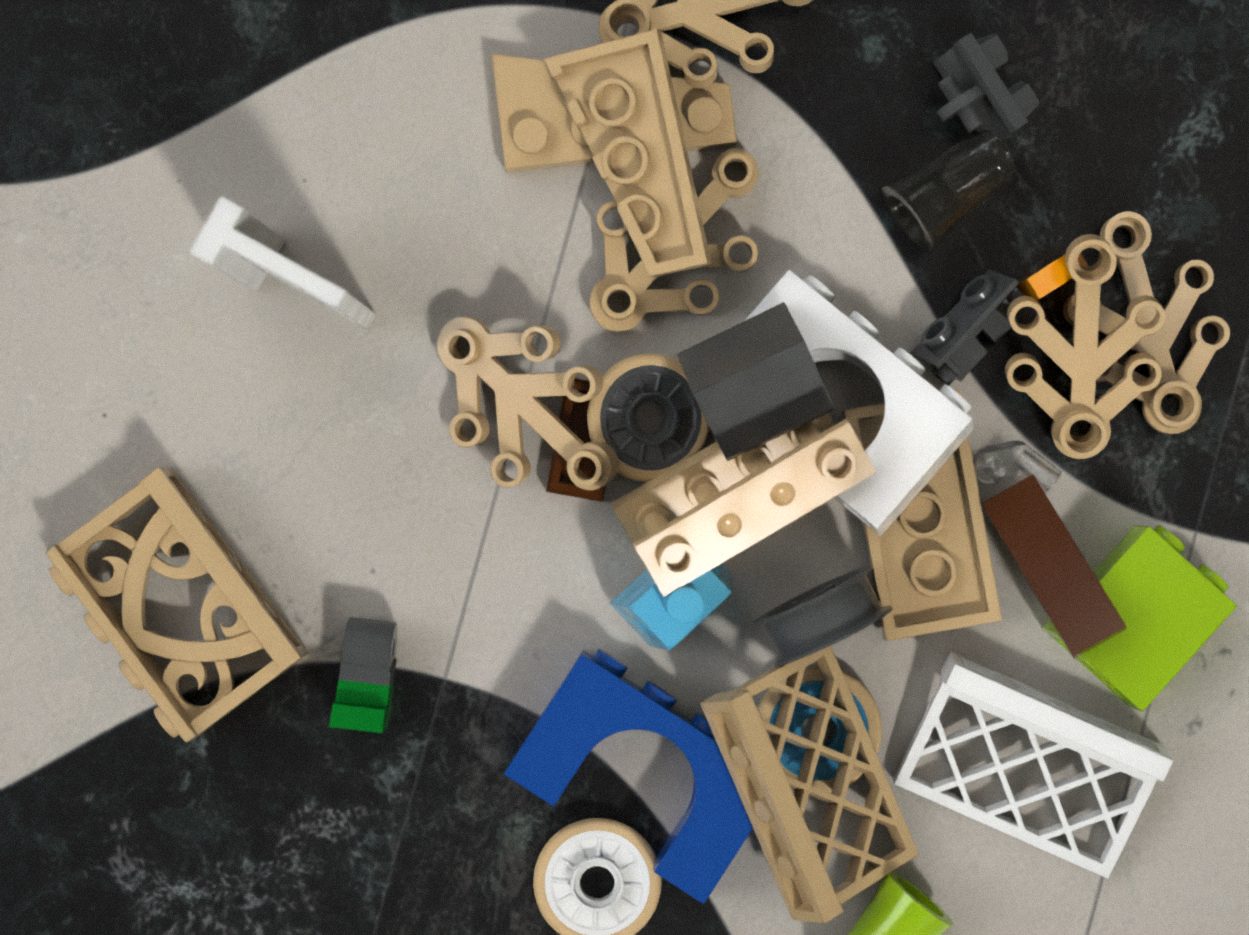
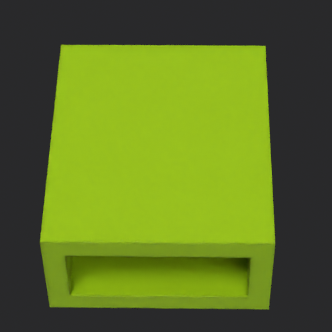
[1042,525,1237,712]

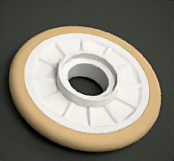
[533,818,662,935]

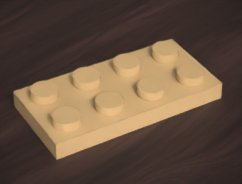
[842,389,1002,641]

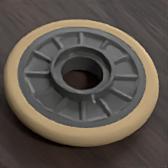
[587,354,710,482]

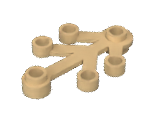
[599,0,813,88]
[590,149,759,332]
[1063,211,1230,434]
[1005,234,1166,459]
[437,317,619,490]

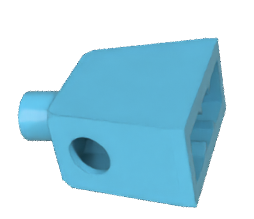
[610,563,732,650]

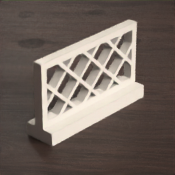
[189,196,376,329]
[893,651,1173,879]

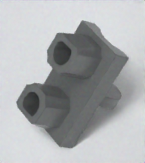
[933,33,1039,150]

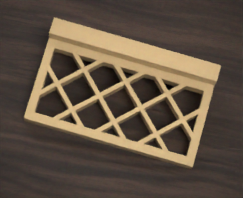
[700,646,919,923]

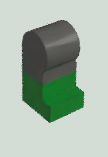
[329,617,398,733]

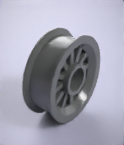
[753,565,893,666]

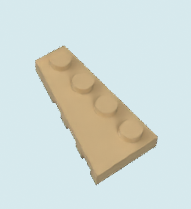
[544,29,712,277]
[492,54,737,173]

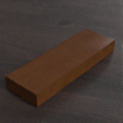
[981,474,1127,659]

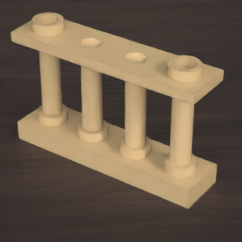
[610,413,876,597]

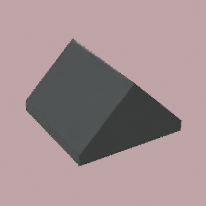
[677,302,836,461]

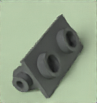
[910,269,1025,386]

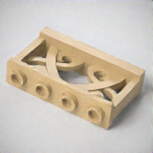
[45,467,309,743]

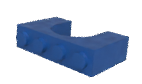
[504,649,753,904]

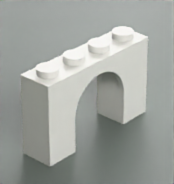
[745,270,973,537]

